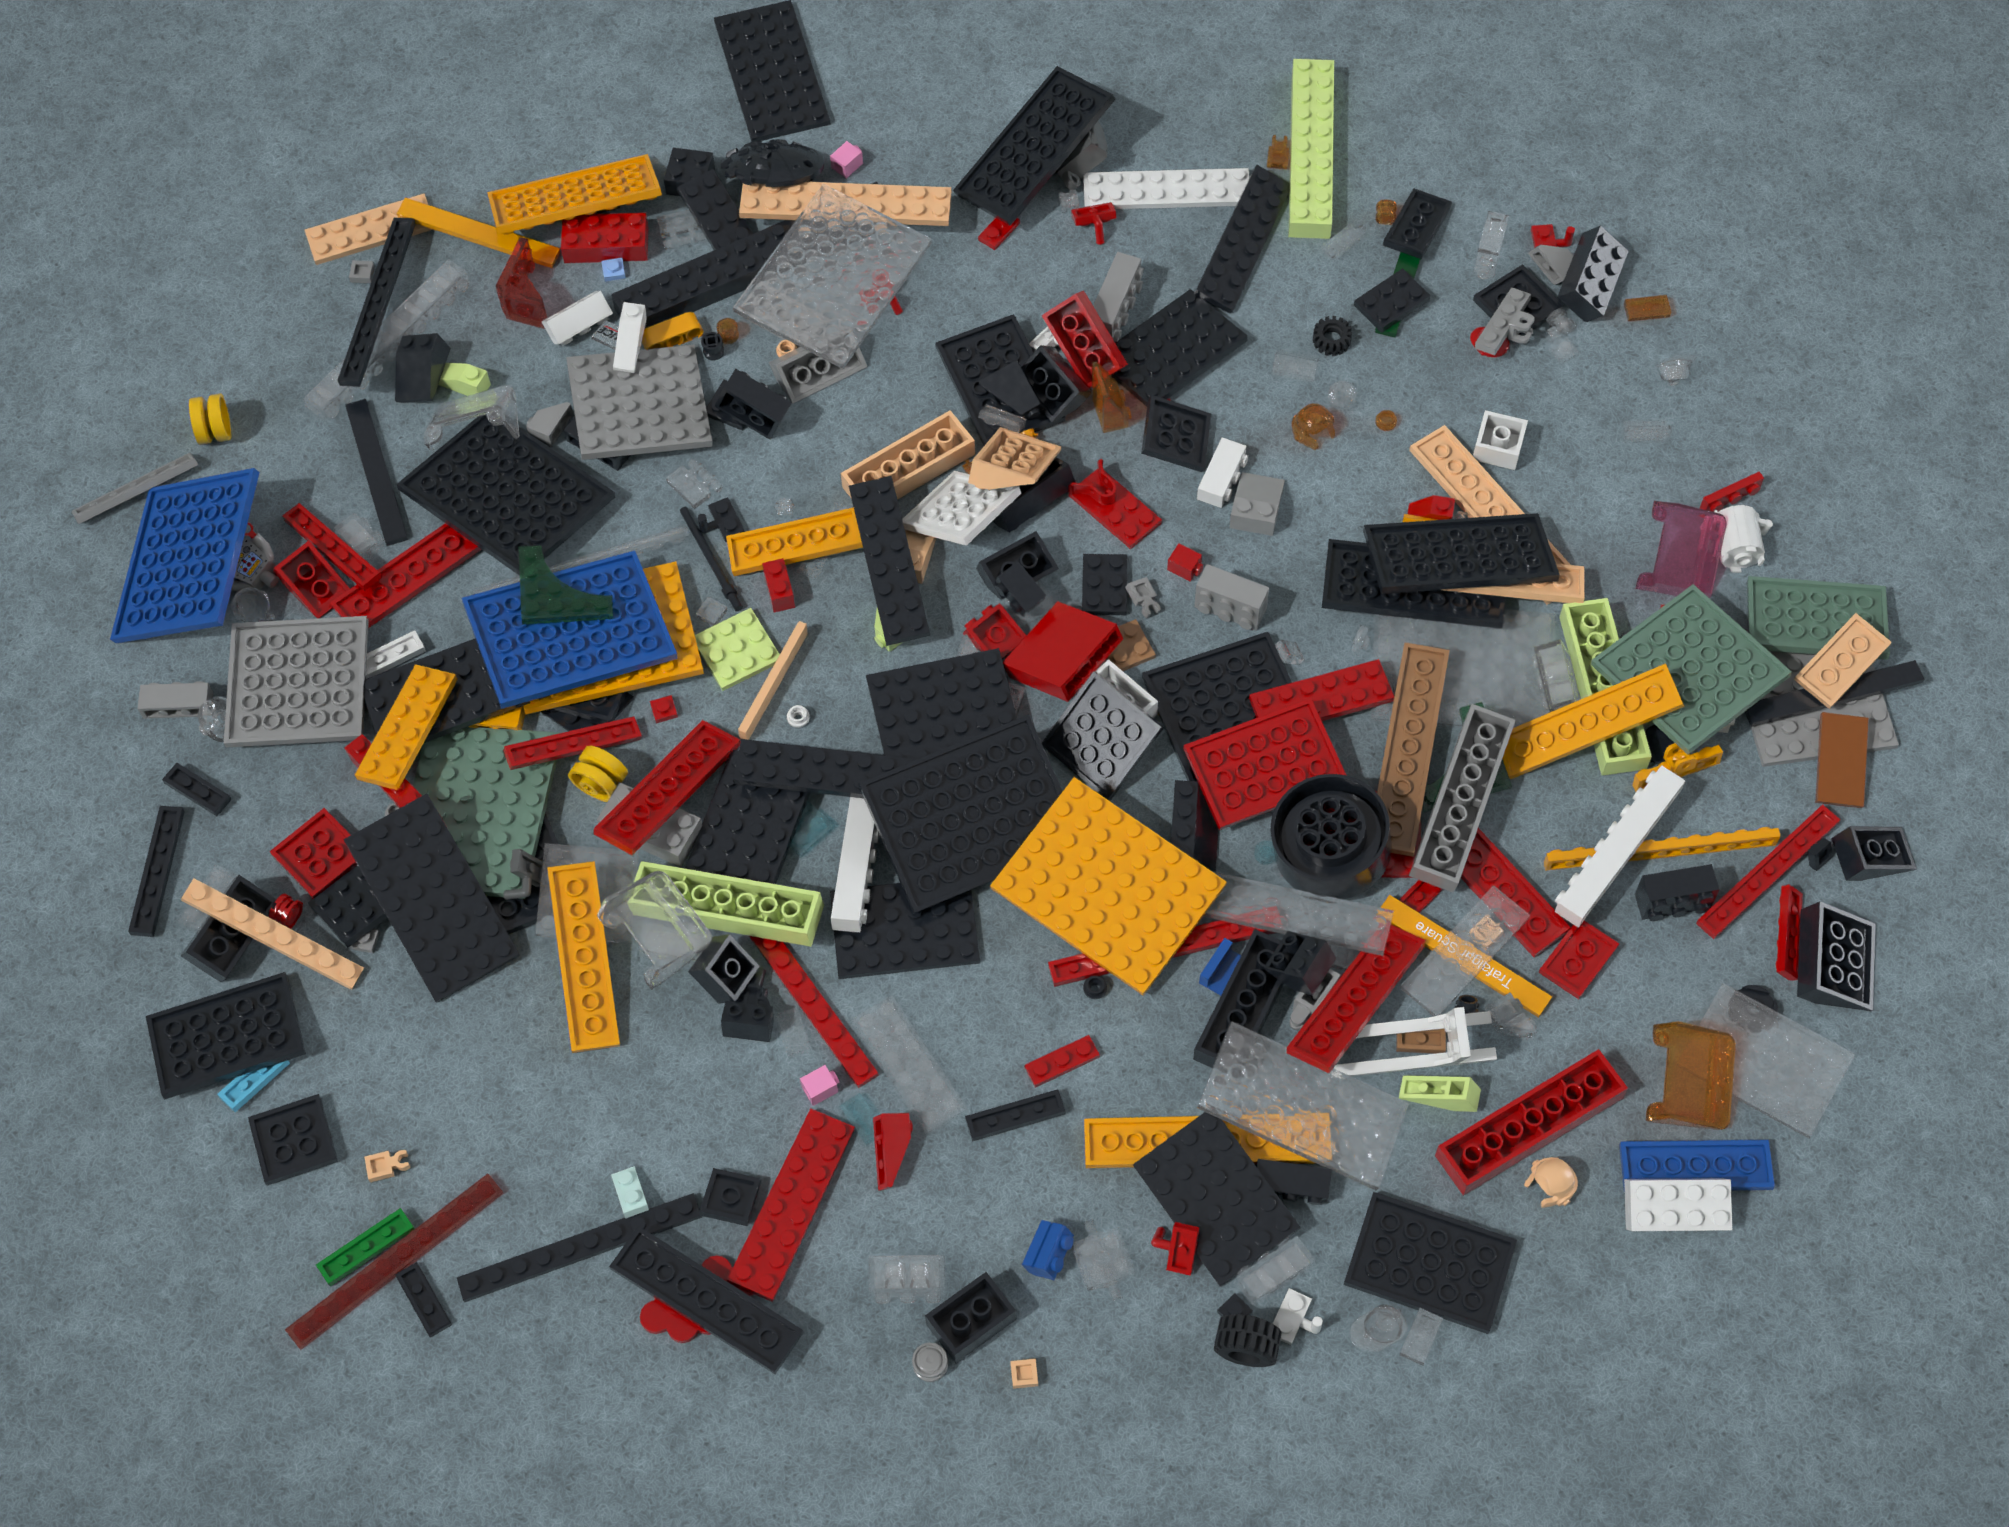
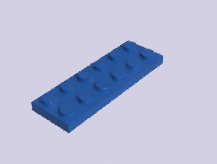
[1619,1140,1775,1192]

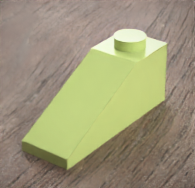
[438,363,491,401]
[1399,1076,1481,1112]

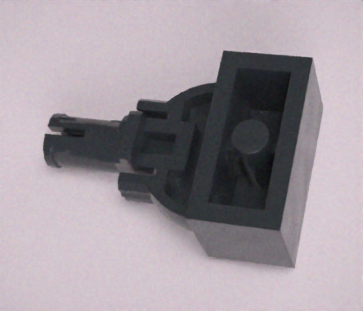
[721,967,774,1042]

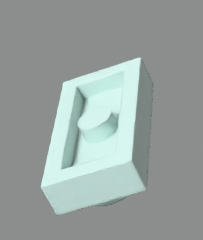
[611,1167,649,1218]

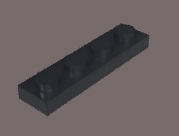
[965,1089,1066,1142]

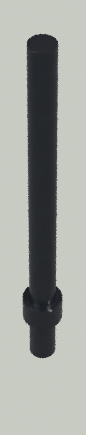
[680,507,743,611]

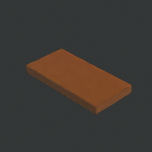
[1815,712,1869,808]

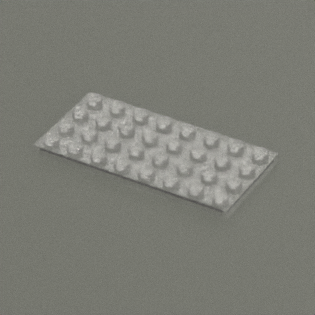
[1197,1022,1409,1191]

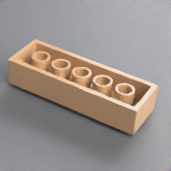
[841,410,975,500]

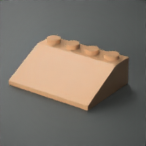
[968,427,1061,490]

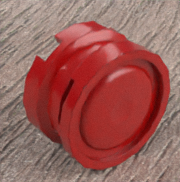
[269,893,303,929]

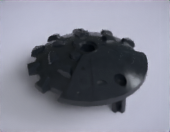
[721,139,824,187]

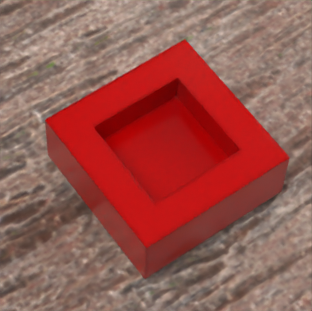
[650,695,678,724]

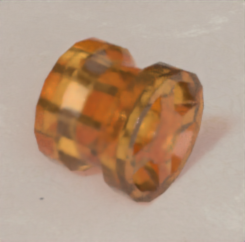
[1375,199,1397,225]
[716,318,739,344]

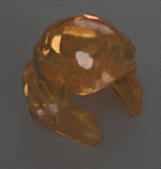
[1291,403,1335,450]

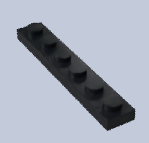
[128,805,185,937]

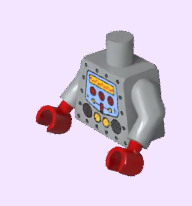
[231,523,279,592]

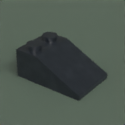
[395,333,451,403]
[1831,826,1917,881]

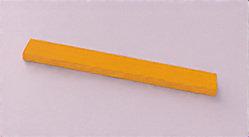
[397,198,560,268]

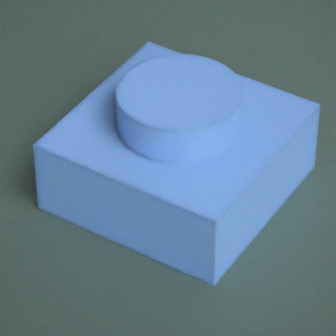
[601,258,626,282]

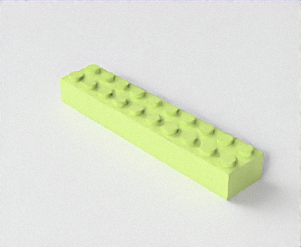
[1288,59,1334,239]

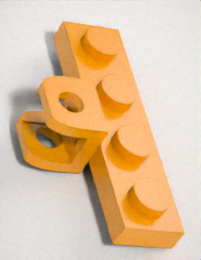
[1632,743,1723,792]

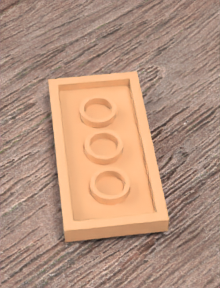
[1794,613,1892,709]

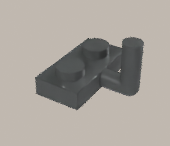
[504,849,547,900]

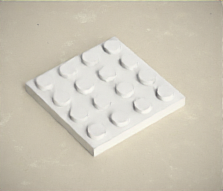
[902,471,1021,545]

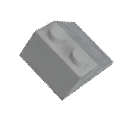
[1230,472,1285,536]

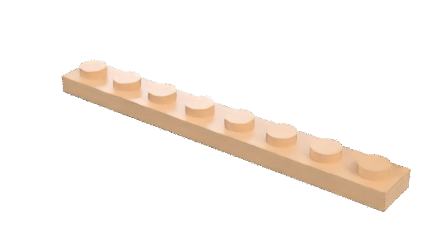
[181,878,364,990]

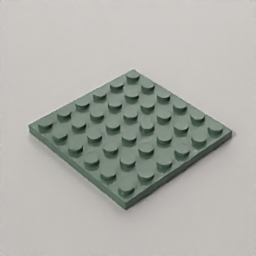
[1591,584,1791,755]

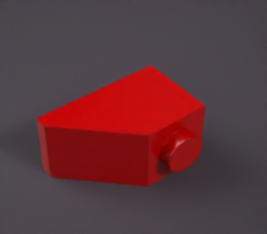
[1407,495,1455,520]

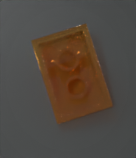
[1092,361,1131,433]

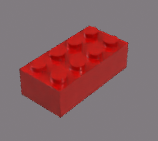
[561,213,649,263]
[1041,290,1128,388]

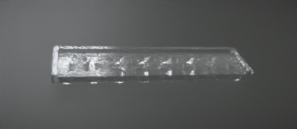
[1203,871,1394,956]

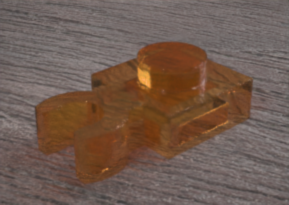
[1267,135,1289,169]

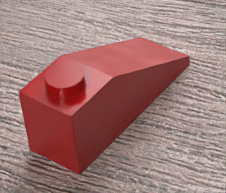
[873,1113,913,1191]

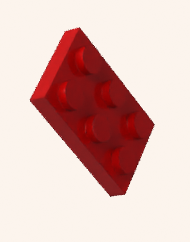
[1539,921,1619,1000]

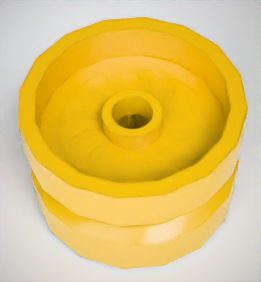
[189,393,231,445]
[568,746,628,802]

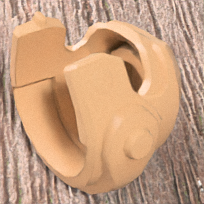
[1524,1157,1578,1208]

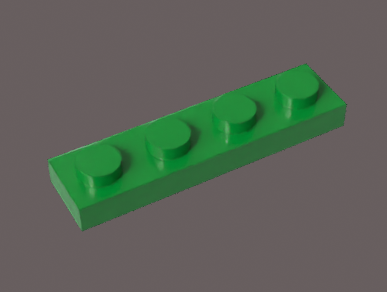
[316,1208,415,1287]

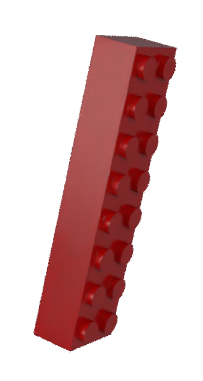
[1435,1049,1628,1196]

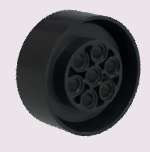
[1270,774,1392,901]

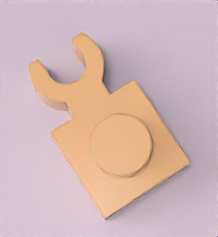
[364,1150,411,1182]

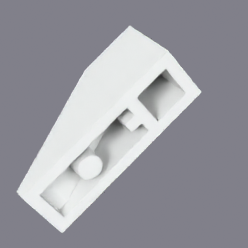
[613,302,646,373]

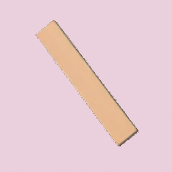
[738,621,808,740]

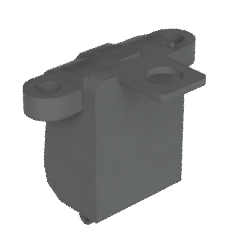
[1055,121,1108,191]

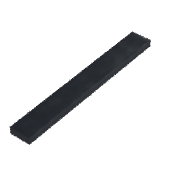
[345,399,408,546]
[1745,660,1925,727]

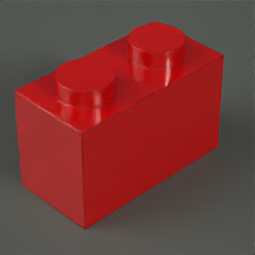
[762,558,795,613]

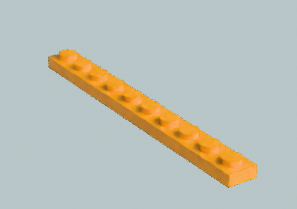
[1544,827,1780,871]

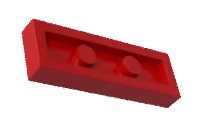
[1700,471,1764,515]
[1024,1035,1100,1088]

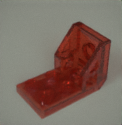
[495,237,547,329]

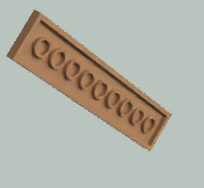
[1377,642,1450,857]

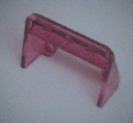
[1635,501,1727,598]

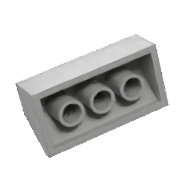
[769,326,867,404]

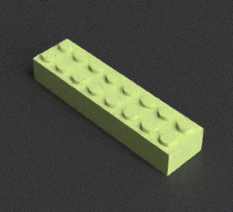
[1559,598,1652,776]
[627,861,824,947]

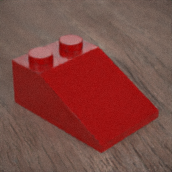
[273,540,350,619]

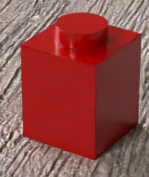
[1167,543,1203,582]

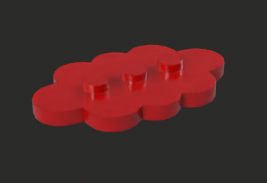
[640,1255,753,1343]

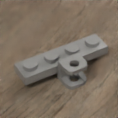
[1475,287,1534,355]

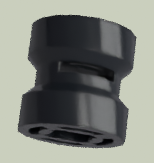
[701,332,724,361]

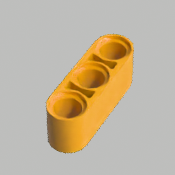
[641,312,704,350]

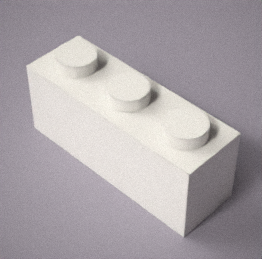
[542,291,613,346]
[1197,438,1248,508]

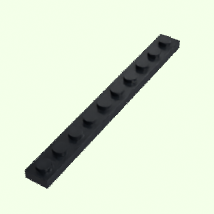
[337,217,416,387]
[457,1193,702,1302]

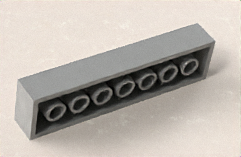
[1409,704,1516,892]

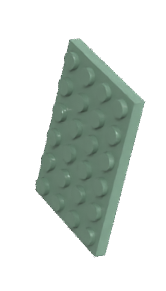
[1747,576,1890,660]

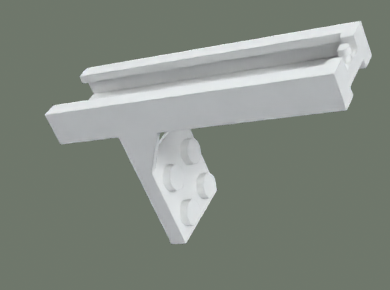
[1330,1007,1497,1079]

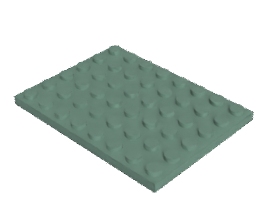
[413,727,559,899]

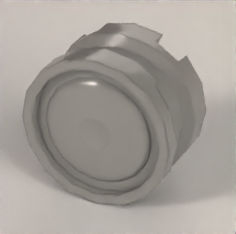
[912,1342,948,1382]

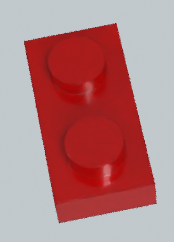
[978,218,1020,250]

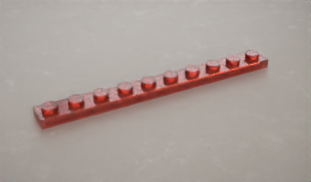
[285,1173,504,1350]

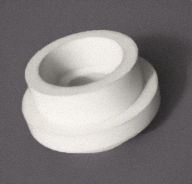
[787,705,810,728]

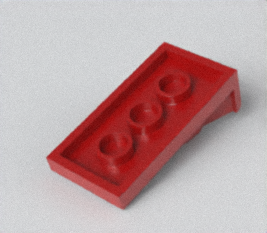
[1069,459,1162,550]

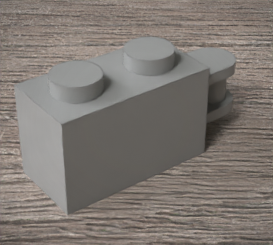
[1290,969,1340,1030]

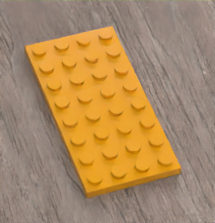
[487,154,662,235]

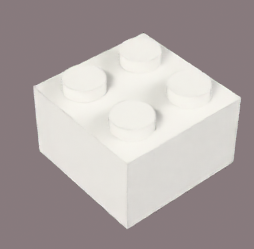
[1473,410,1528,470]

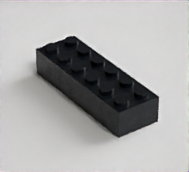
[1193,929,1284,1079]

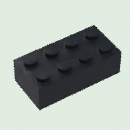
[1557,225,1628,322]
[181,875,276,982]

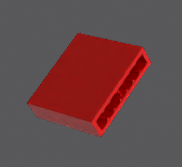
[1003,601,1123,702]

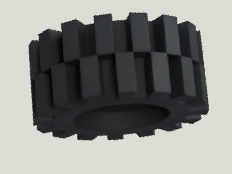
[1312,316,1352,356]

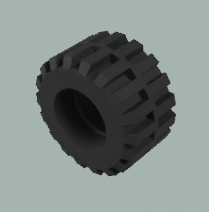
[1214,1314,1282,1367]

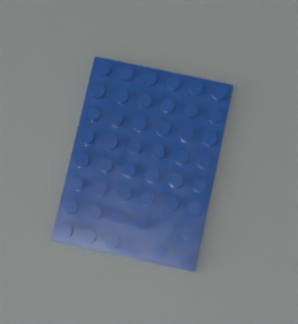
[110,468,260,643]
[462,550,678,709]

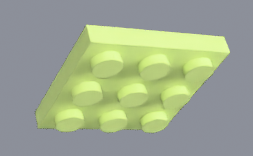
[695,608,780,691]

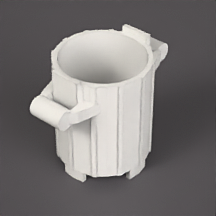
[1700,505,1773,573]

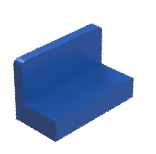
[1199,938,1241,996]

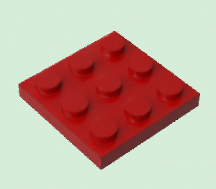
[269,808,357,899]

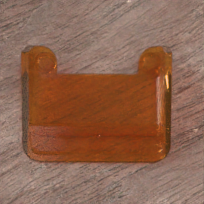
[1646,1021,1736,1130]

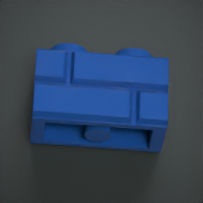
[1022,1220,1074,1280]

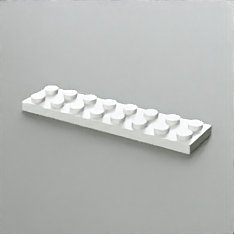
[1083,168,1249,209]

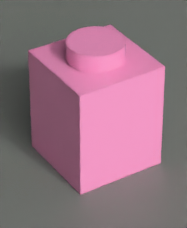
[830,141,863,179]
[800,1065,840,1106]

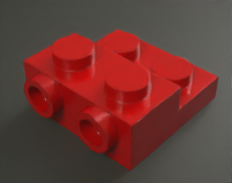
[963,603,1026,658]

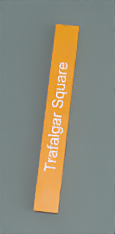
[1376,894,1552,1018]

